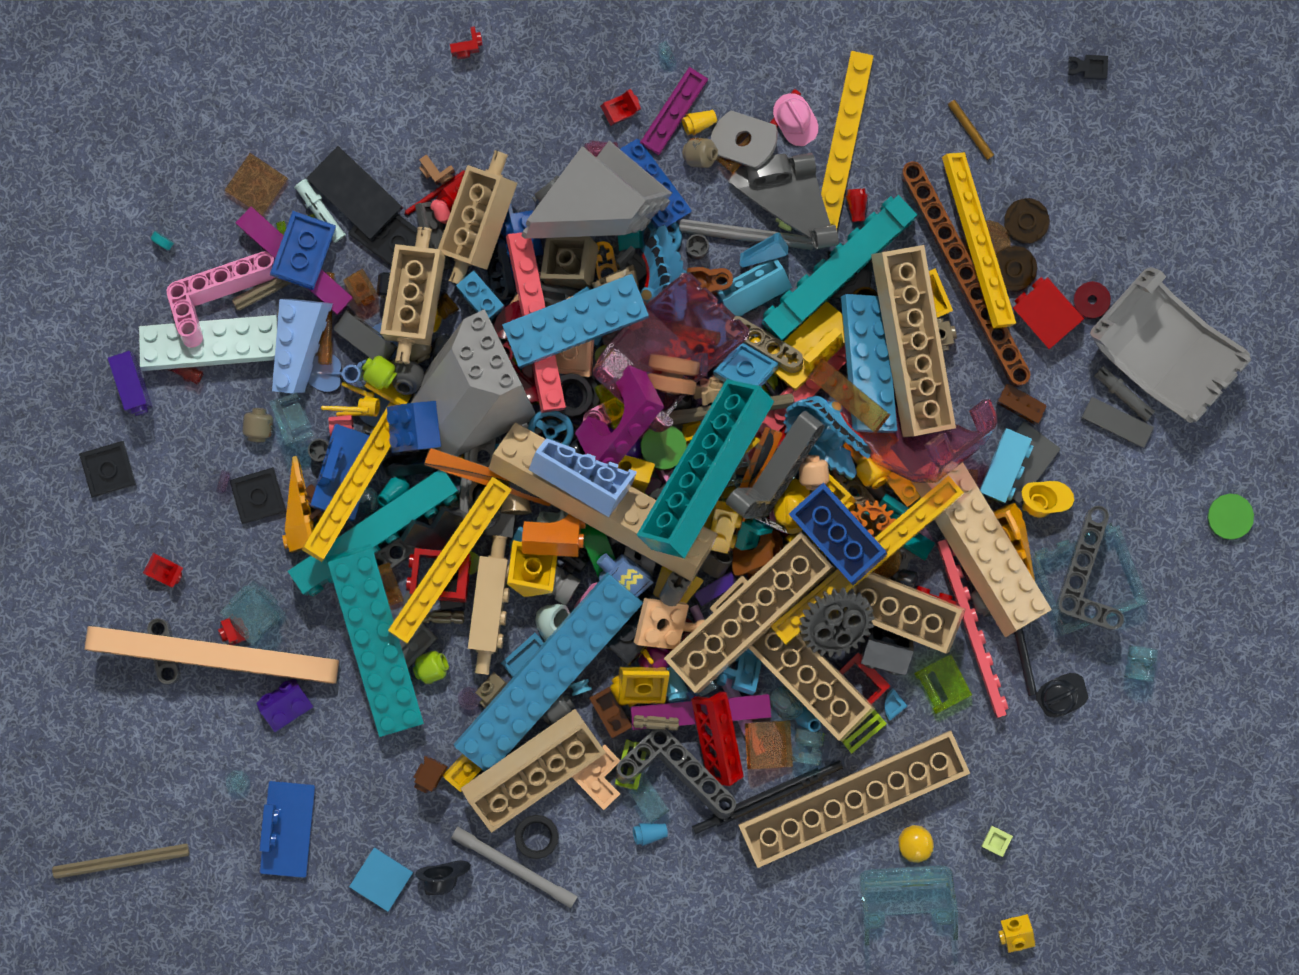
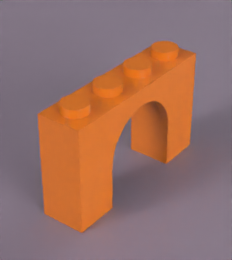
[522,514,586,557]

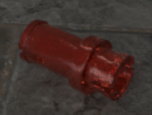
[166,367,204,385]

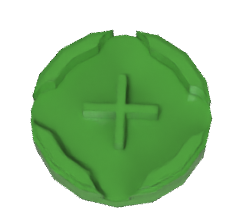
[640,424,687,470]
[1207,494,1254,540]

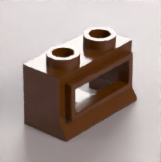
[589,687,632,738]
[413,755,448,793]

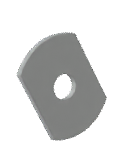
[711,110,778,169]

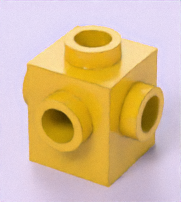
[998,914,1035,953]

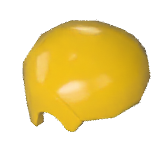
[898,825,934,863]

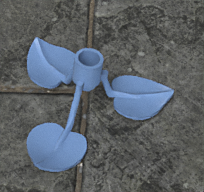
[308,323,399,427]

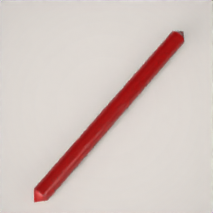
[404,170,465,215]

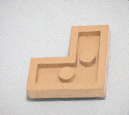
[572,745,620,810]

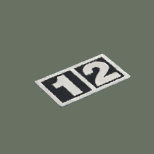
[755,518,788,534]

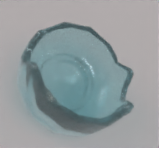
[357,485,379,515]

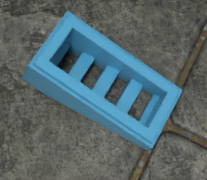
[739,232,788,267]

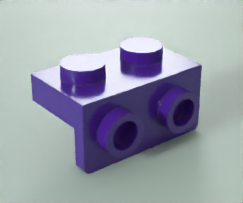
[257,678,313,732]

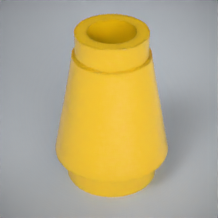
[682,110,717,135]

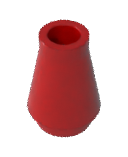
[845,188,868,222]

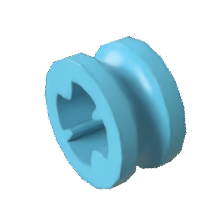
[569,679,592,696]

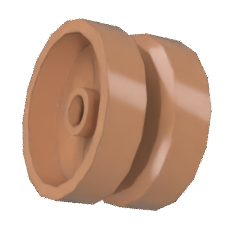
[647,354,700,395]

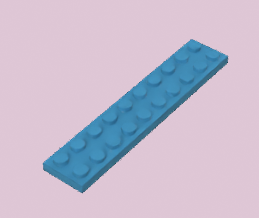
[454,572,643,771]

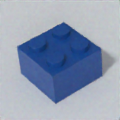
[387,401,441,453]

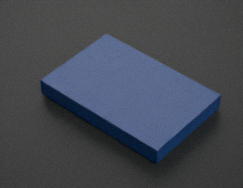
[270,211,336,290]

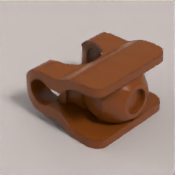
[686,267,733,303]
[732,525,783,579]

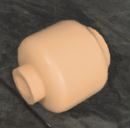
[798,455,829,490]

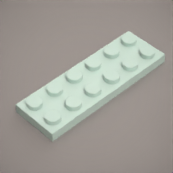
[139,315,278,371]

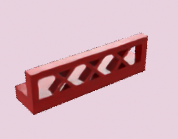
[691,691,744,786]

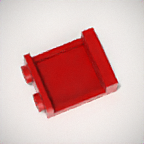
[1013,277,1085,349]

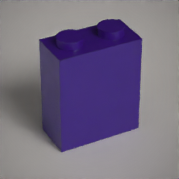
[108,351,153,416]

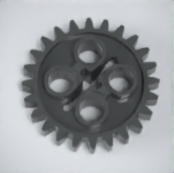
[799,588,875,657]

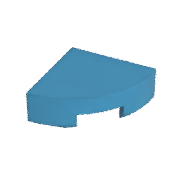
[884,688,907,721]

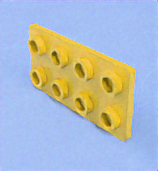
[771,302,845,390]

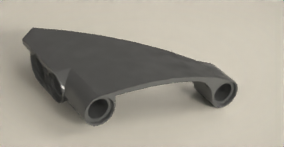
[729,152,839,249]

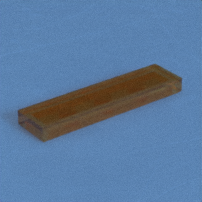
[808,359,891,433]

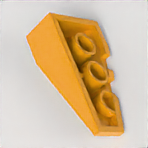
[282,456,314,553]
[993,503,1035,581]

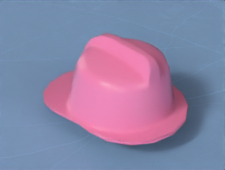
[773,93,818,146]

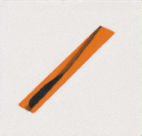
[729,427,782,552]
[424,448,551,506]

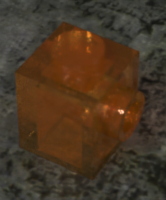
[343,268,377,307]

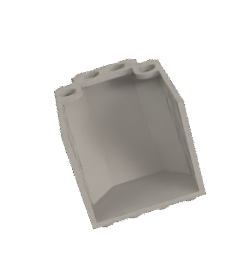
[521,141,672,239]
[409,309,535,457]

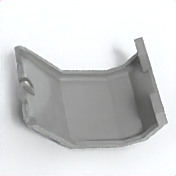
[1090,267,1251,423]

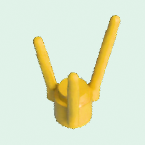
[321,382,380,417]

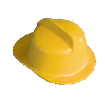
[774,479,810,534]
[1021,481,1074,518]

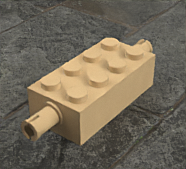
[438,150,517,284]
[380,227,446,365]
[468,535,510,675]

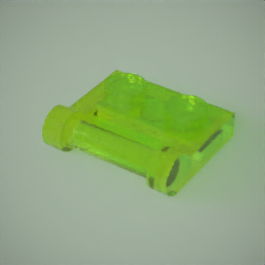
[914,654,972,714]

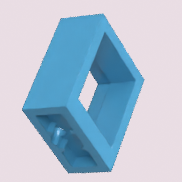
[456,270,505,323]

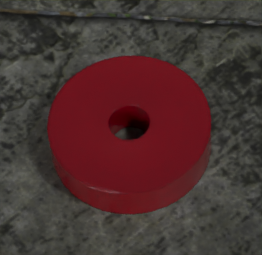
[1073,281,1111,319]

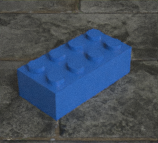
[789,482,888,586]

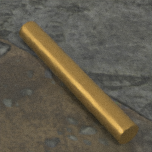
[948,99,994,160]

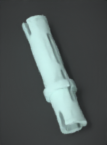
[294,179,346,243]

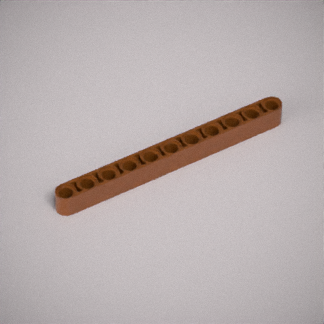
[901,161,1030,387]

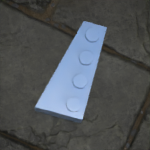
[272,299,333,394]
[529,438,637,517]

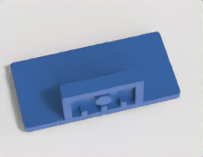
[620,139,692,229]
[310,424,370,521]
[260,781,315,878]

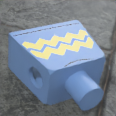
[597,553,653,597]

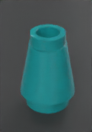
[377,476,410,507]

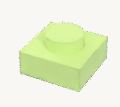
[981,826,1013,857]

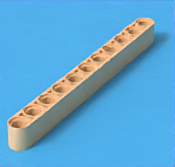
[84,626,339,684]

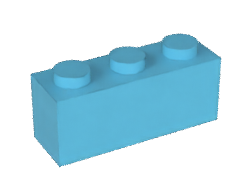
[717,258,792,317]
[979,428,1033,504]

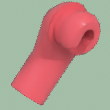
[430,199,450,224]

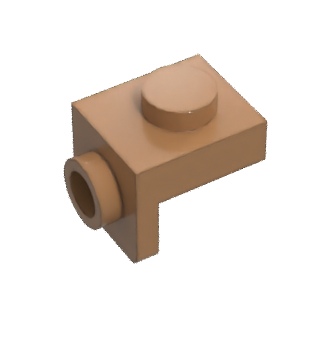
[419,154,455,185]

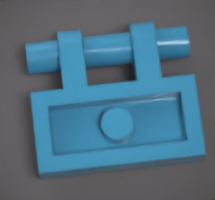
[717,648,762,695]

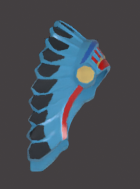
[640,225,690,320]
[783,396,871,480]

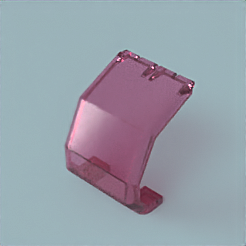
[593,273,750,433]
[839,383,997,483]

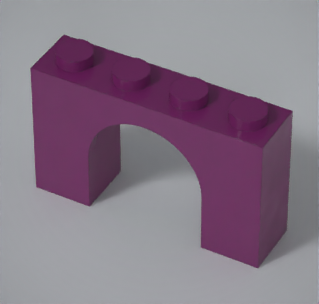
[575,365,664,464]

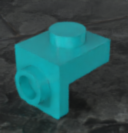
[735,518,773,551]

